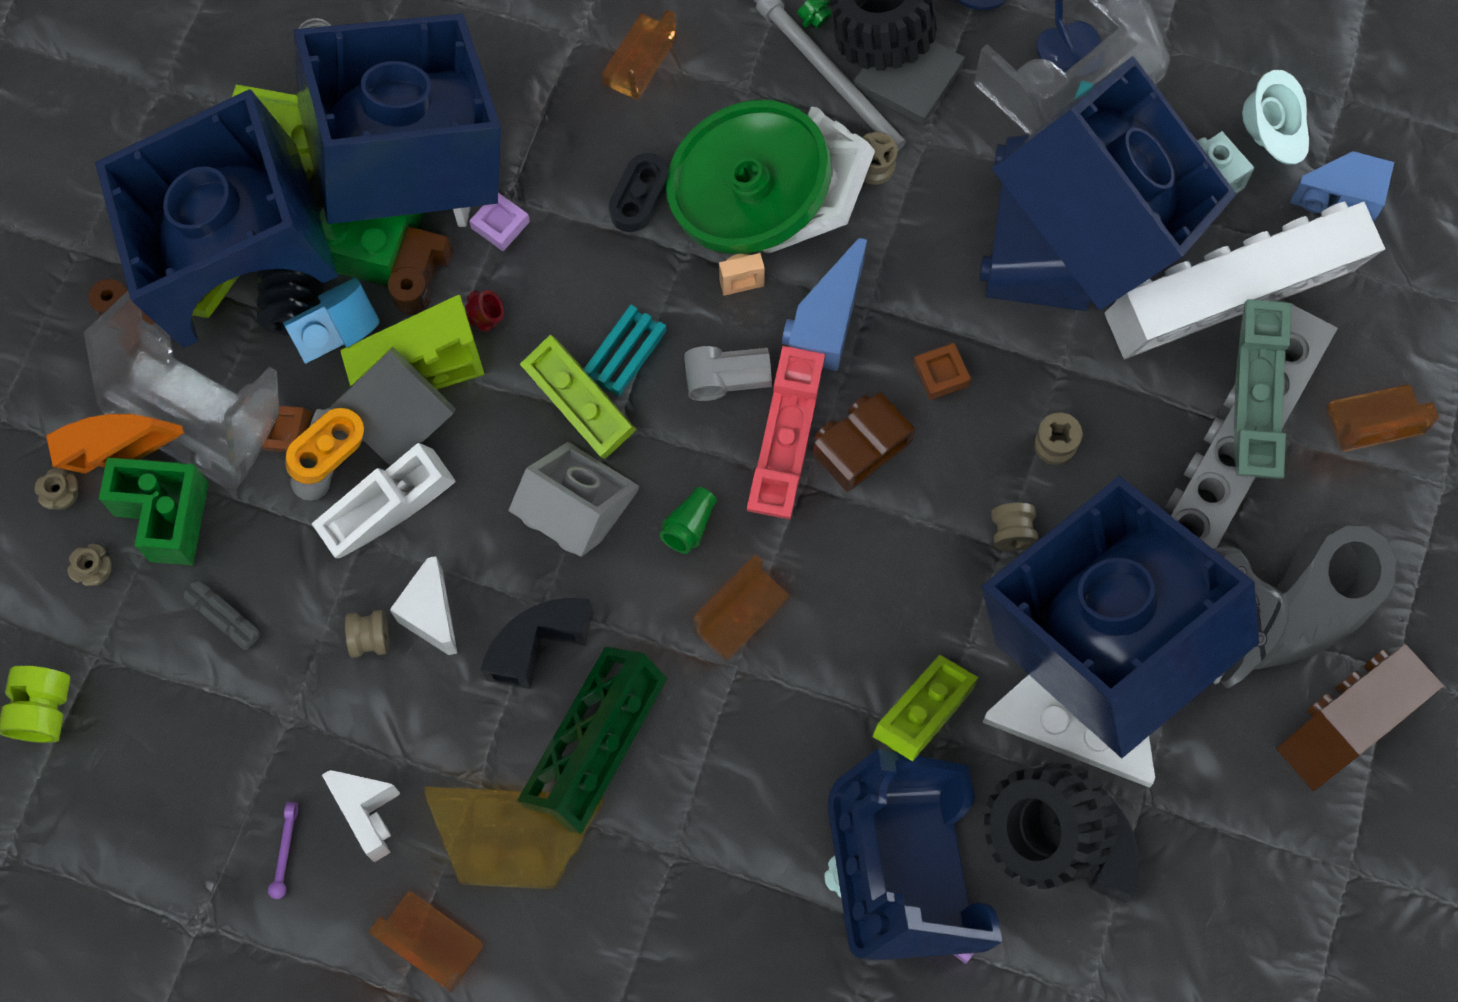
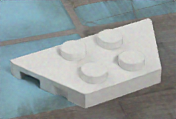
[763,107,875,253]
[982,675,1155,788]

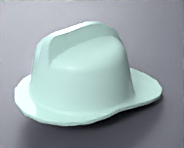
[1242,70,1309,165]

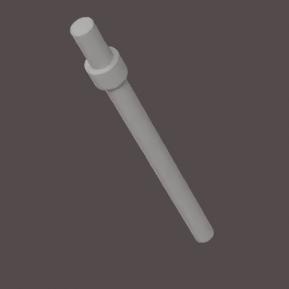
[754,0,906,151]

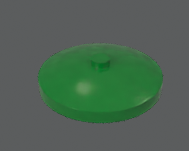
[666,100,832,254]

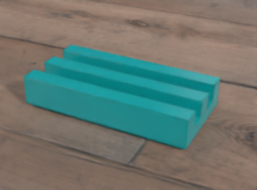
[584,305,667,397]

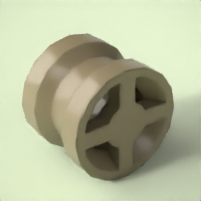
[862,132,898,185]
[1034,412,1083,466]
[991,503,1039,551]
[345,609,390,658]

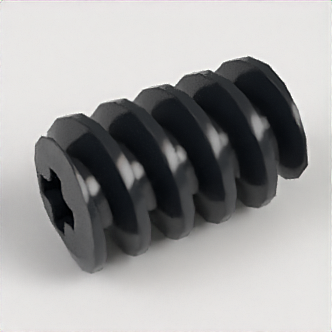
[257,269,312,336]

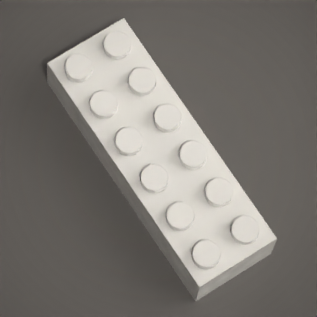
[1104,201,1385,360]

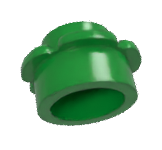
[797,0,832,29]

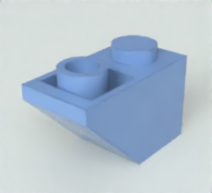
[1290,151,1394,222]

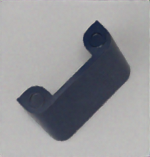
[979,134,1091,311]
[828,748,1003,961]

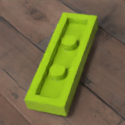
[520,334,637,459]
[872,655,979,762]

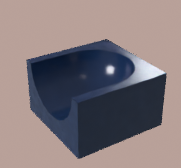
[294,13,501,224]
[992,56,1237,311]
[95,89,338,348]
[981,476,1259,759]

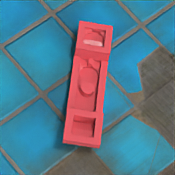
[747,346,825,520]

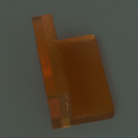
[601,9,677,100]
[1327,385,1439,452]
[693,555,788,662]
[368,892,484,993]

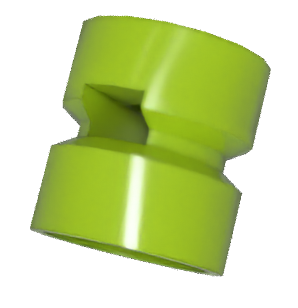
[0,666,71,743]

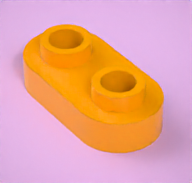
[285,408,364,484]

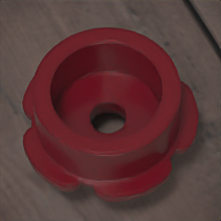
[465,290,504,331]

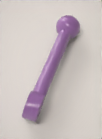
[268,801,298,899]

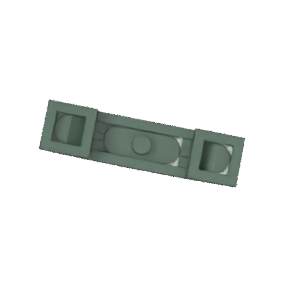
[1234,299,1292,479]

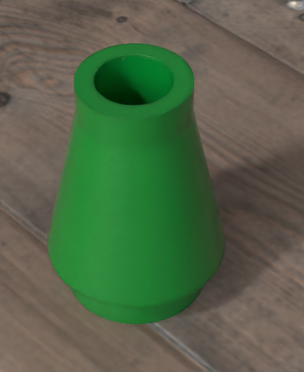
[659,487,717,554]

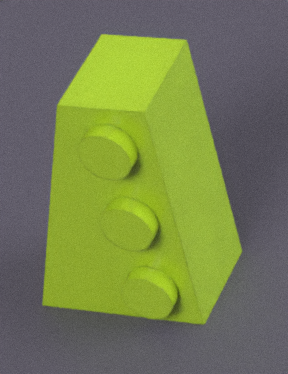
[340,294,485,389]

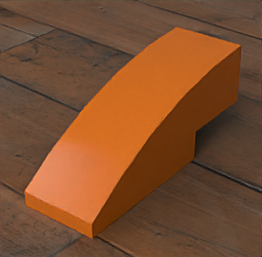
[46,414,184,474]

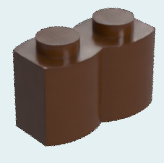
[813,392,916,492]

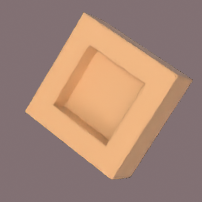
[719,253,765,296]

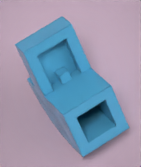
[283,277,379,364]

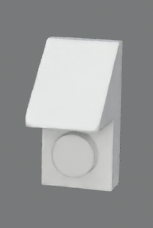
[322,770,400,862]

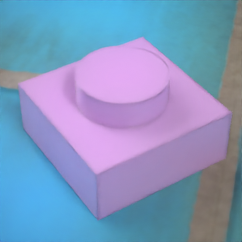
[469,193,530,251]

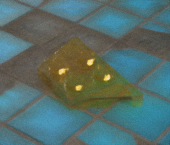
[424,787,604,889]

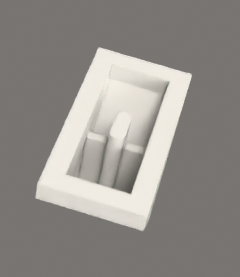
[390,556,457,655]

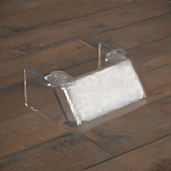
[974,0,1170,134]
[84,291,279,489]

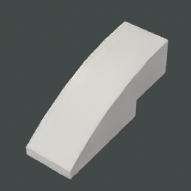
[312,443,456,559]

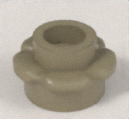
[34,468,79,510]
[67,544,112,586]

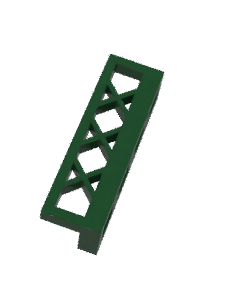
[517,647,668,834]

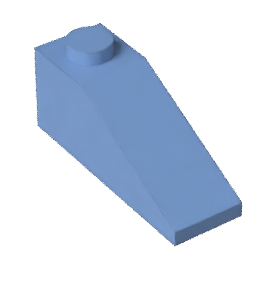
[782,238,867,371]

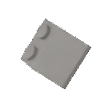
[508,442,640,557]

